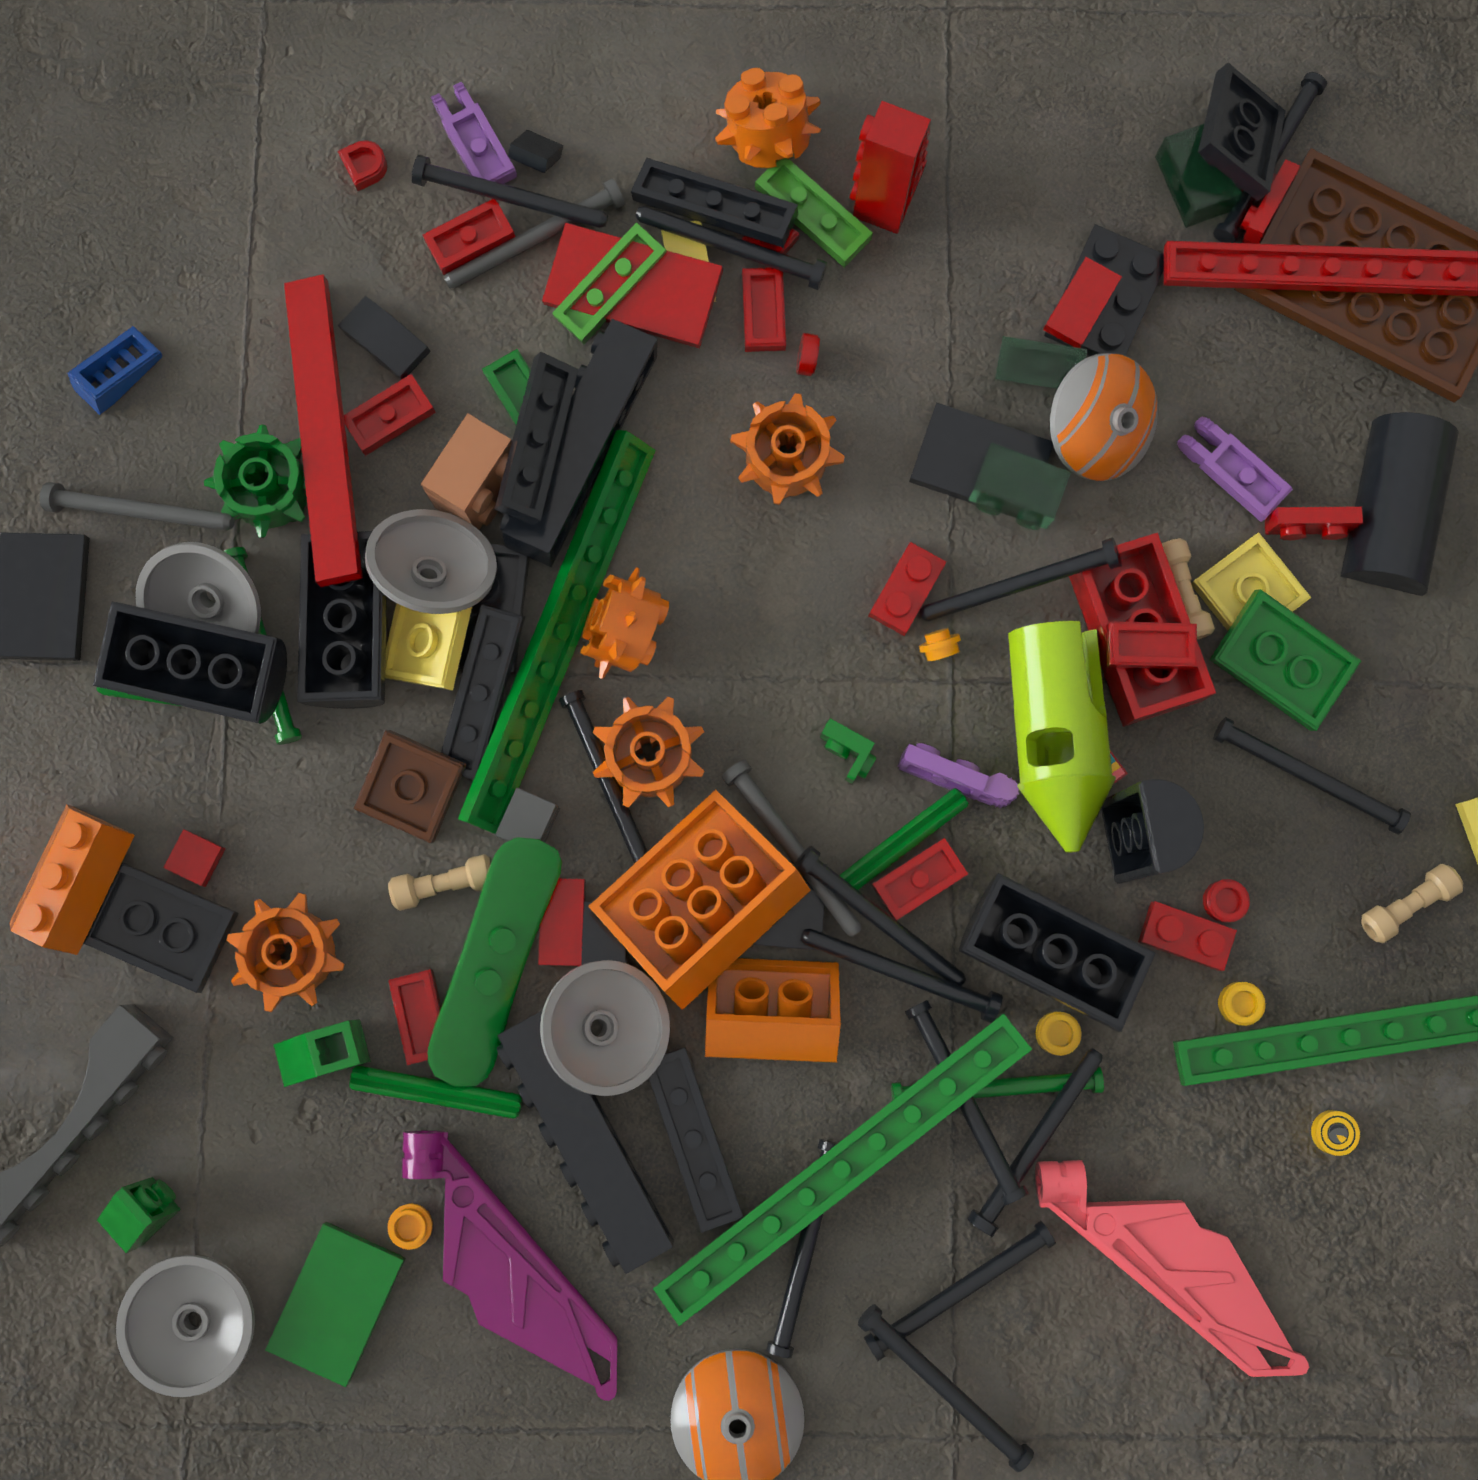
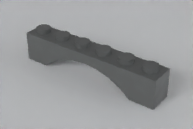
[0,1004,173,1247]

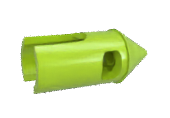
[1008,621,1116,853]

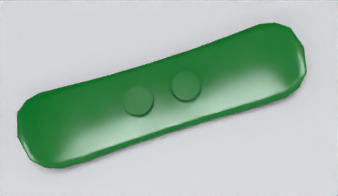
[428,837,562,1086]

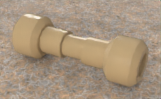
[1162,538,1215,640]
[388,854,492,911]
[1361,864,1463,943]

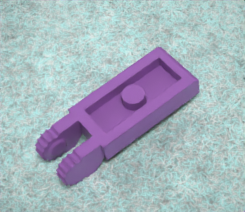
[431,82,517,184]
[1177,416,1293,522]
[897,743,1019,809]

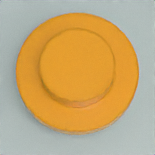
[919,628,961,661]
[388,1203,433,1250]

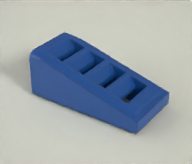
[67,326,162,415]

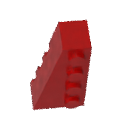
[849,101,931,234]

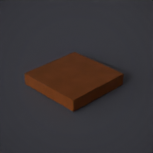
[353,730,467,843]

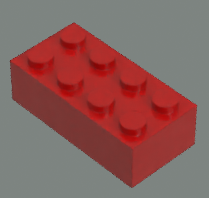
[1069,532,1216,727]

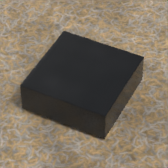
[508,130,564,173]

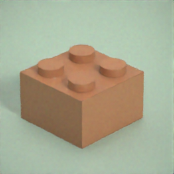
[421,413,512,530]

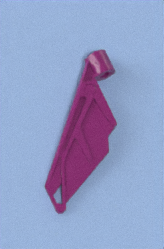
[402,1130,617,1401]

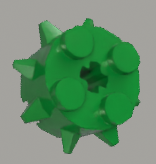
[204,424,307,538]

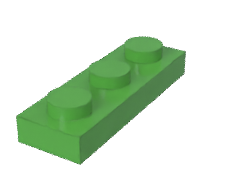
[755,158,873,268]
[552,222,667,345]

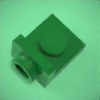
[820,718,877,784]

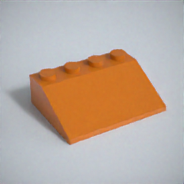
[588,790,811,1010]

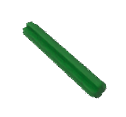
[839,788,969,890]
[349,1066,523,1119]

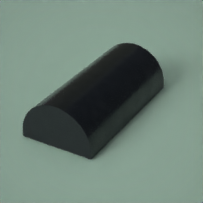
[1341,412,1459,596]
[297,531,387,709]
[93,601,287,724]
[1101,779,1204,884]
[959,873,1156,1032]

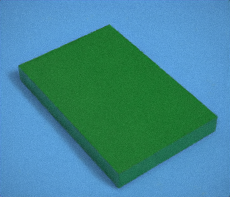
[1209,589,1361,731]
[265,1222,406,1387]

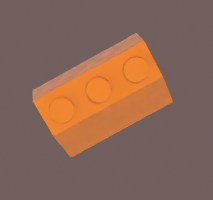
[9,804,135,955]
[705,958,841,1063]

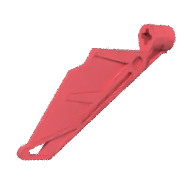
[1035,1160,1309,1377]

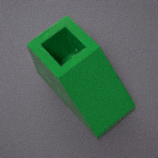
[273,1019,371,1087]
[97,1177,181,1254]

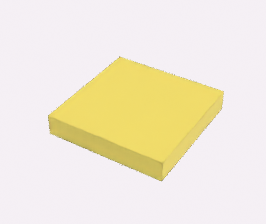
[1191,532,1311,631]
[385,603,472,691]

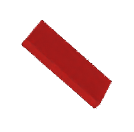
[542,223,723,349]

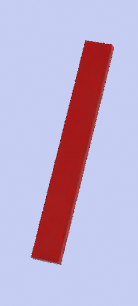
[1164,241,1478,296]
[284,274,362,587]

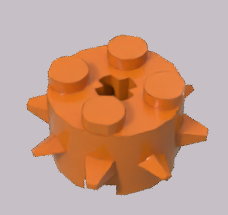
[715,68,821,168]
[730,393,845,505]
[580,567,669,679]
[593,697,705,808]
[226,893,345,1012]

